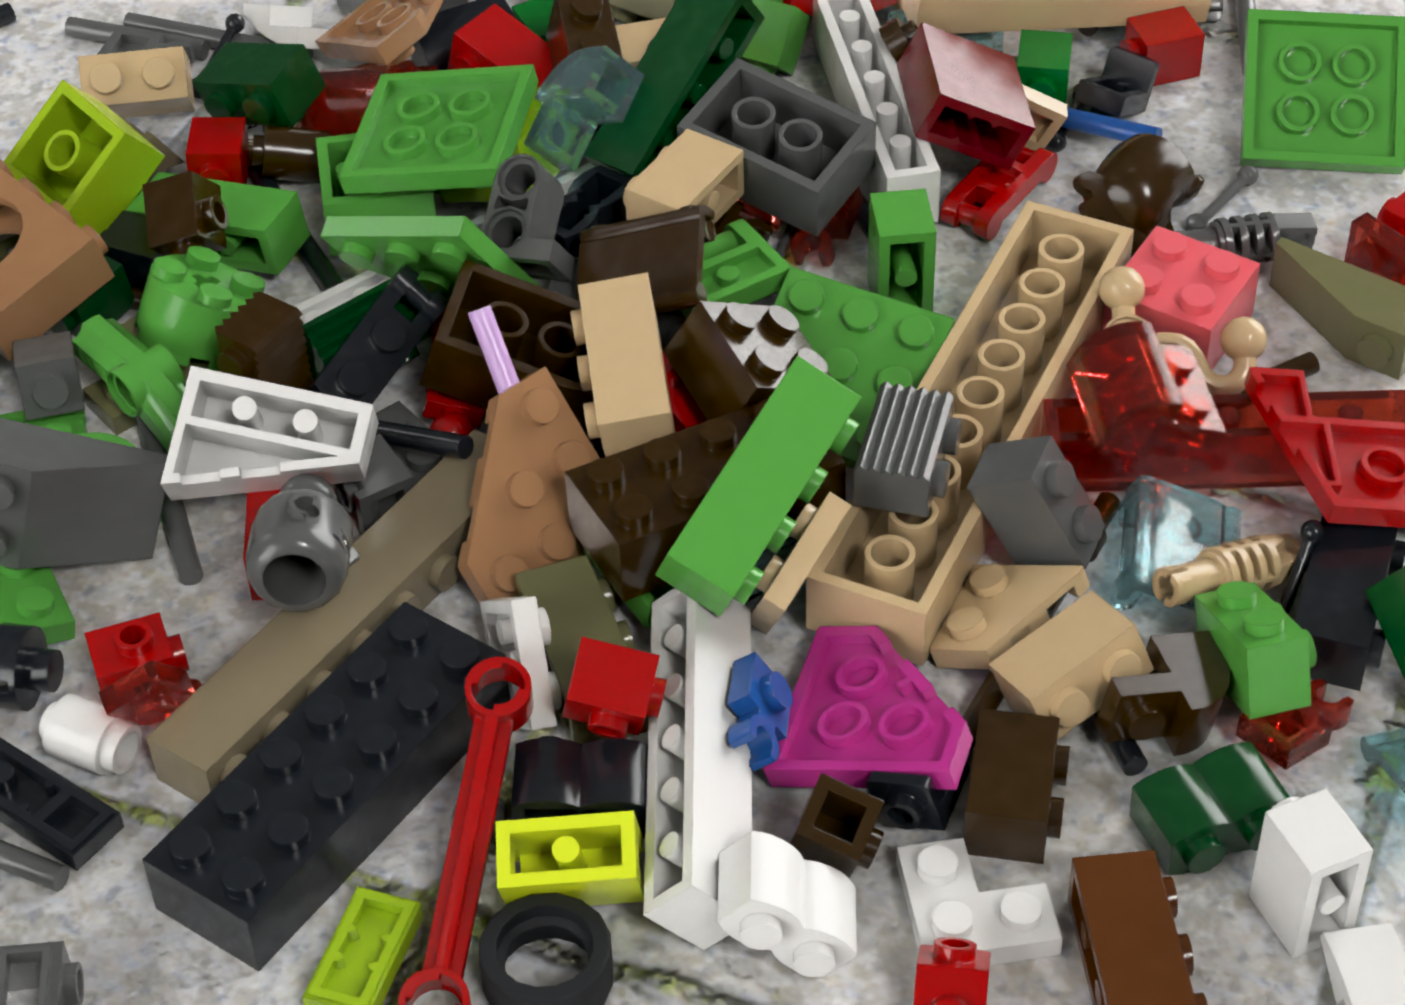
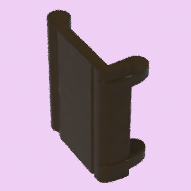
[576,204,716,315]

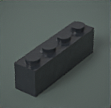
[1294,515,1405,691]

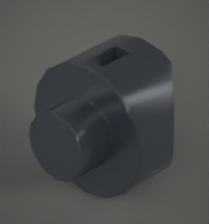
[0,622,64,711]

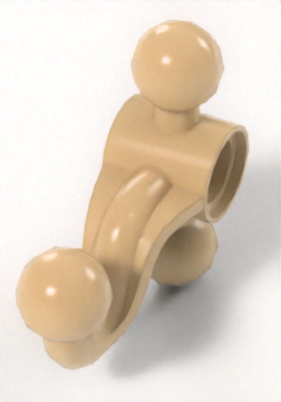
[1097,266,1267,426]

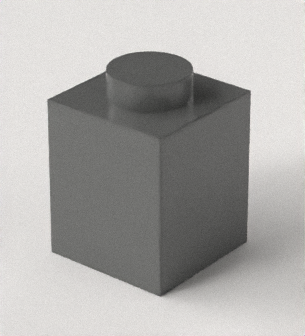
[12,331,85,421]

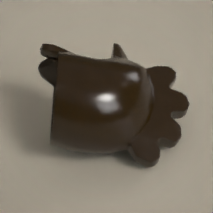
[1073,133,1205,257]

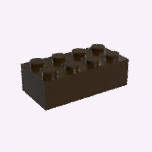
[565,399,846,602]

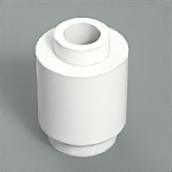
[39,693,142,775]

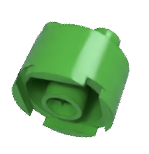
[134,246,265,371]

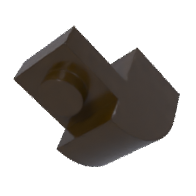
[1095,631,1230,756]

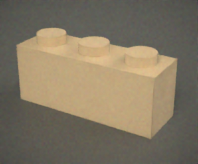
[570,272,675,457]

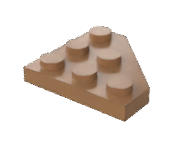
[315,0,444,66]
[457,366,600,604]

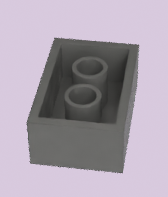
[677,58,877,237]

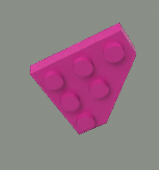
[763,626,973,790]

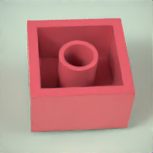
[1101,225,1260,375]

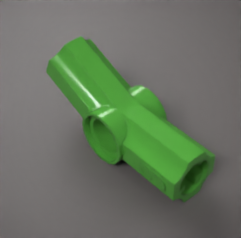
[72,314,185,452]

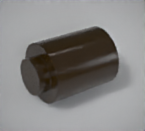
[251,125,330,183]

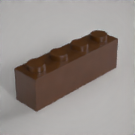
[1067,850,1208,1005]

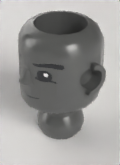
[245,474,360,612]

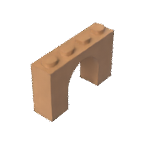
[0,159,115,361]

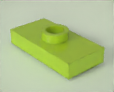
[302,886,424,1005]

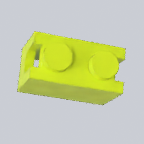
[495,810,644,906]

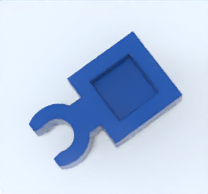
[727,652,793,771]

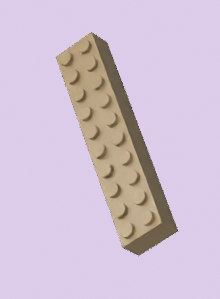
[806,200,1134,666]

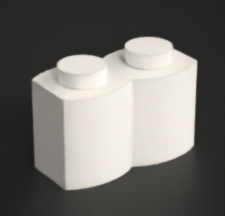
[718,831,857,978]

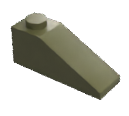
[1269,237,1405,380]

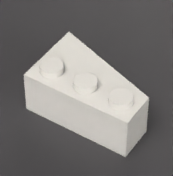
[160,366,379,501]

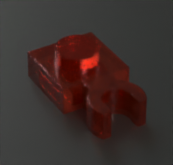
[790,186,863,267]
[98,660,202,725]
[1236,679,1354,770]

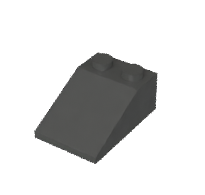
[0,418,168,569]

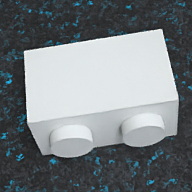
[1249,788,1373,958]

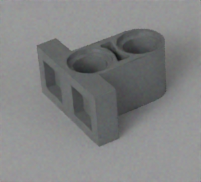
[481,153,577,282]

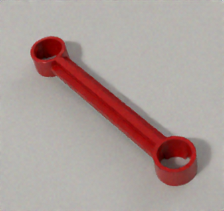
[398,657,534,1005]

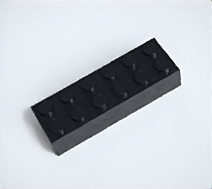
[142,602,511,971]

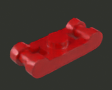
[940,146,1058,241]

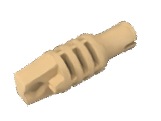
[1152,534,1312,608]

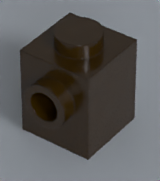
[142,171,228,256]
[789,773,884,878]

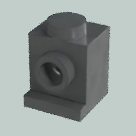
[335,434,415,535]

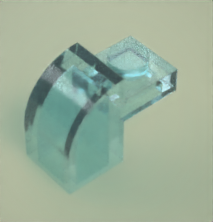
[524,45,645,172]

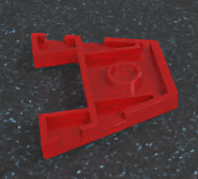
[1244,367,1405,528]

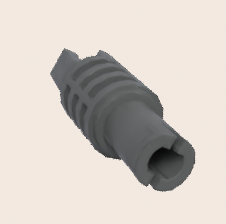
[1175,211,1318,263]

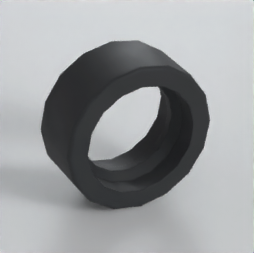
[479,893,614,1005]

